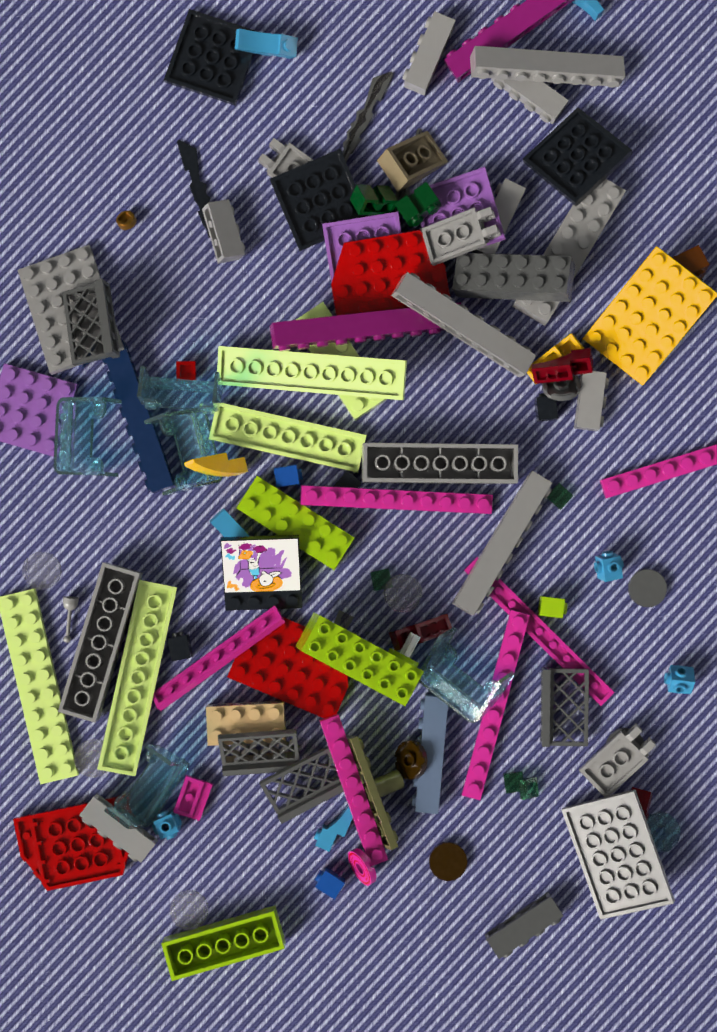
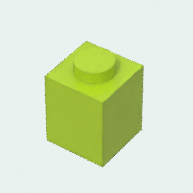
[538,596,568,618]

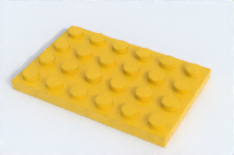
[583,246,717,385]

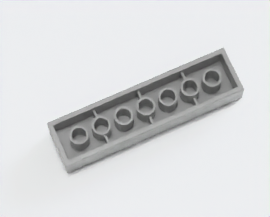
[512,179,626,326]
[362,443,518,484]
[58,562,143,723]

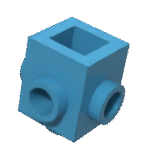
[594,551,624,582]
[664,665,695,694]
[152,810,182,840]

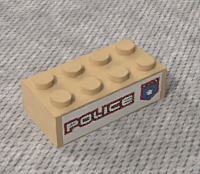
[206,701,286,746]

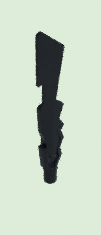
[177,140,211,238]

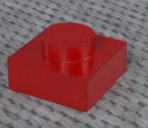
[176,361,196,381]

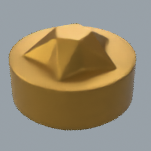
[116,211,137,230]

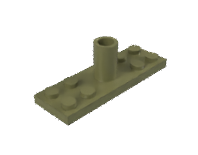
[346,735,404,850]

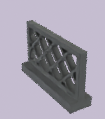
[62,279,120,366]
[540,667,589,747]
[218,729,300,776]
[259,746,344,824]

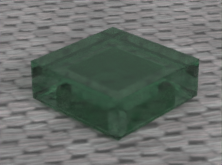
[547,483,573,510]
[370,568,393,591]
[503,771,525,794]
[519,777,539,800]

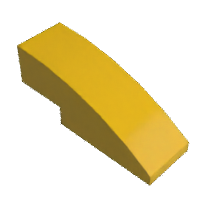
[527,333,584,382]
[184,453,248,477]

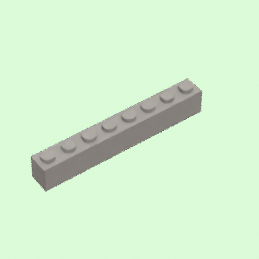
[470,46,625,88]
[391,272,536,377]
[452,471,552,615]

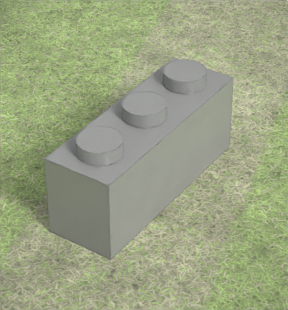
[202,199,245,264]
[574,371,609,431]

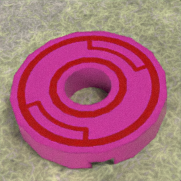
[348,848,377,886]

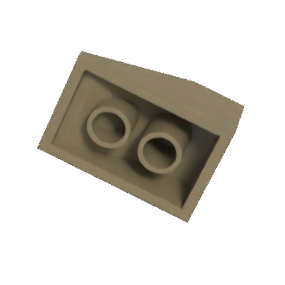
[377,131,448,192]

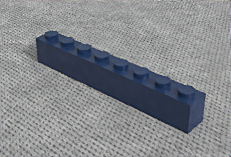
[102,340,176,493]

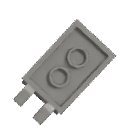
[258,138,313,178]
[421,207,501,266]
[579,723,656,797]

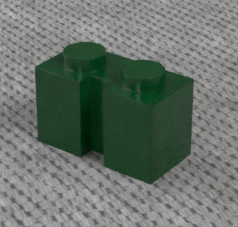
[395,182,442,228]
[350,184,398,215]

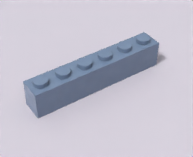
[411,694,449,814]

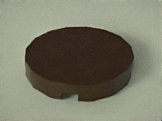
[395,740,428,780]
[429,842,467,881]

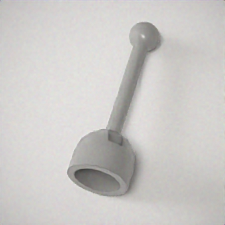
[63,596,79,643]

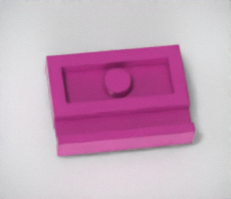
[173,775,213,821]

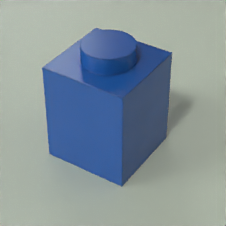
[274,465,303,488]
[314,867,345,900]

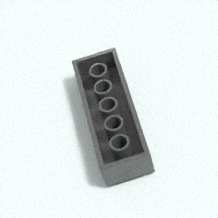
[452,253,576,302]

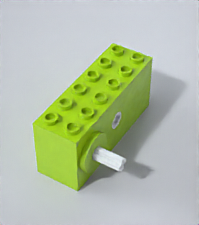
[296,613,424,706]

